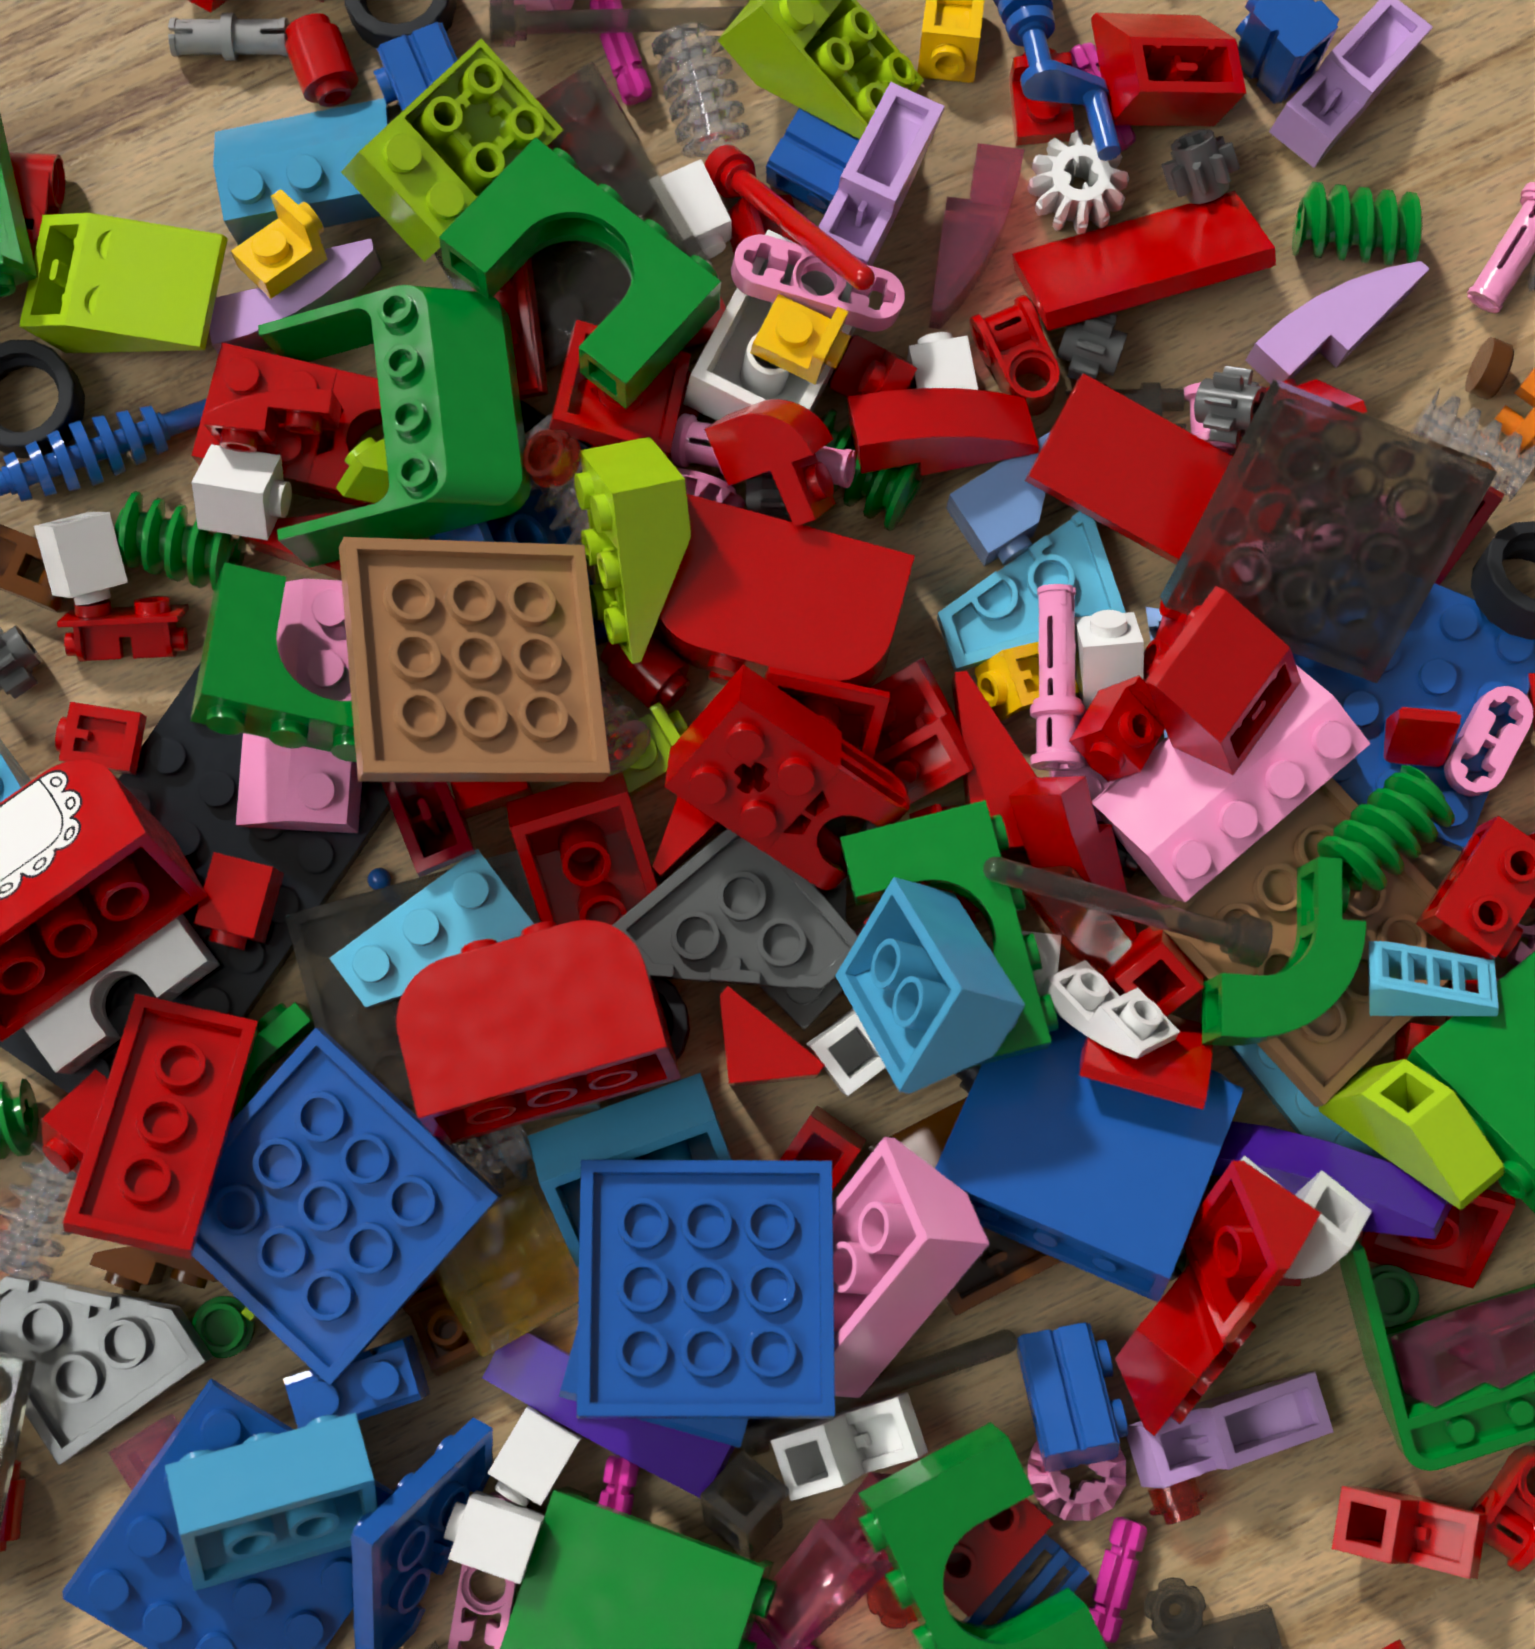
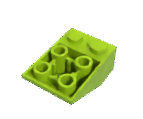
[717,0,924,139]
[341,38,563,262]
[19,213,228,353]
[574,437,691,664]

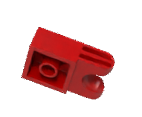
[191,342,383,507]
[664,664,910,890]

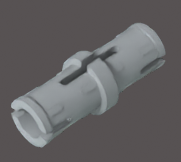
[168,13,289,61]

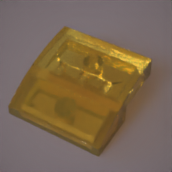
[434,1185,579,1357]

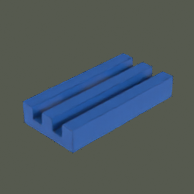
[963,1533,1090,1625]

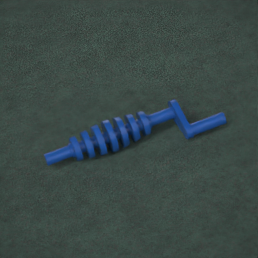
[993,0,1121,161]
[0,398,207,502]

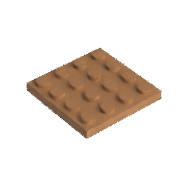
[339,537,610,782]
[1148,777,1458,1108]

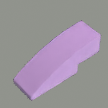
[1269,0,1433,168]
[818,82,945,266]
[209,238,382,354]
[1245,261,1429,385]
[1127,1372,1334,1488]

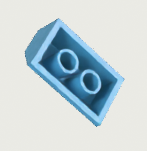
[213,98,391,245]
[835,877,1025,1094]
[528,1073,733,1267]
[165,1413,377,1591]

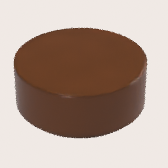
[1465,337,1514,400]

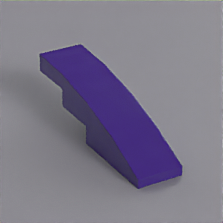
[1211,1121,1452,1239]
[482,1323,735,1501]

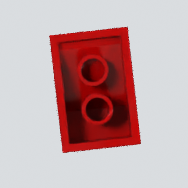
[506,768,658,925]

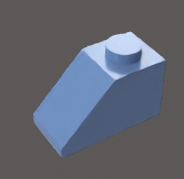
[946,432,1050,567]

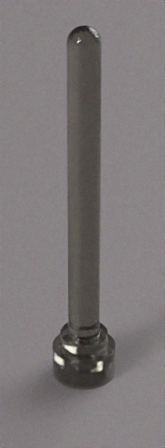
[489,0,745,48]
[983,856,1273,968]
[742,1329,1017,1459]

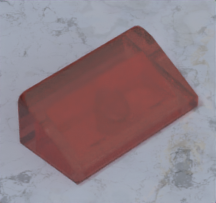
[1012,866,1132,975]

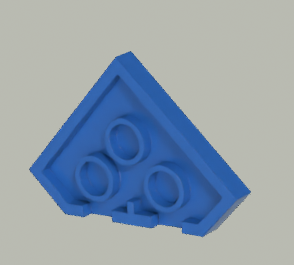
[351,1417,493,1649]

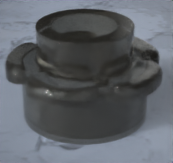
[1144,1577,1206,1641]

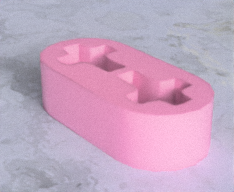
[1444,686,1533,796]

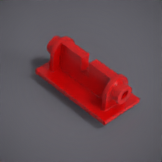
[57,596,189,662]

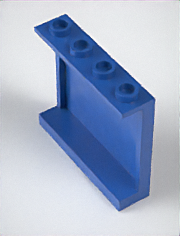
[935,1013,1244,1302]

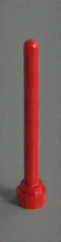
[704,145,875,291]

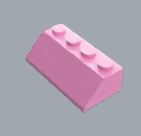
[236,579,362,833]
[1092,665,1371,902]
[832,1137,989,1398]

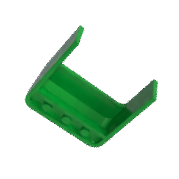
[258,285,531,568]
[1339,1239,1535,1471]

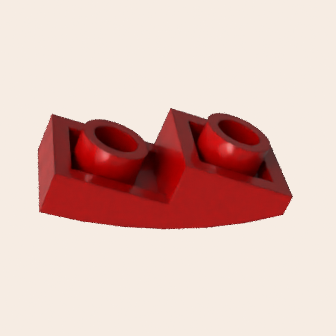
[204,388,342,453]

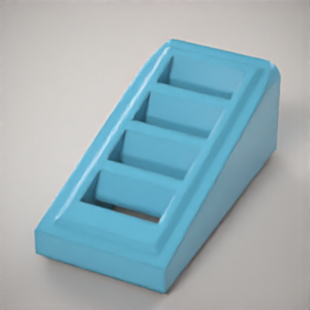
[1368,941,1499,1016]

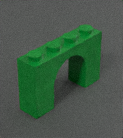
[439,137,721,409]
[190,562,357,762]
[840,800,1059,1069]
[858,1422,1107,1649]

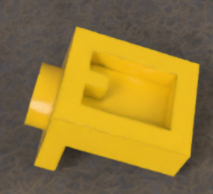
[917,0,984,83]
[231,189,328,299]
[750,294,851,385]
[975,641,1079,721]

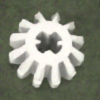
[1028,130,1129,235]

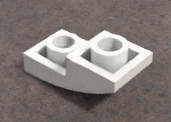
[1038,960,1180,1059]

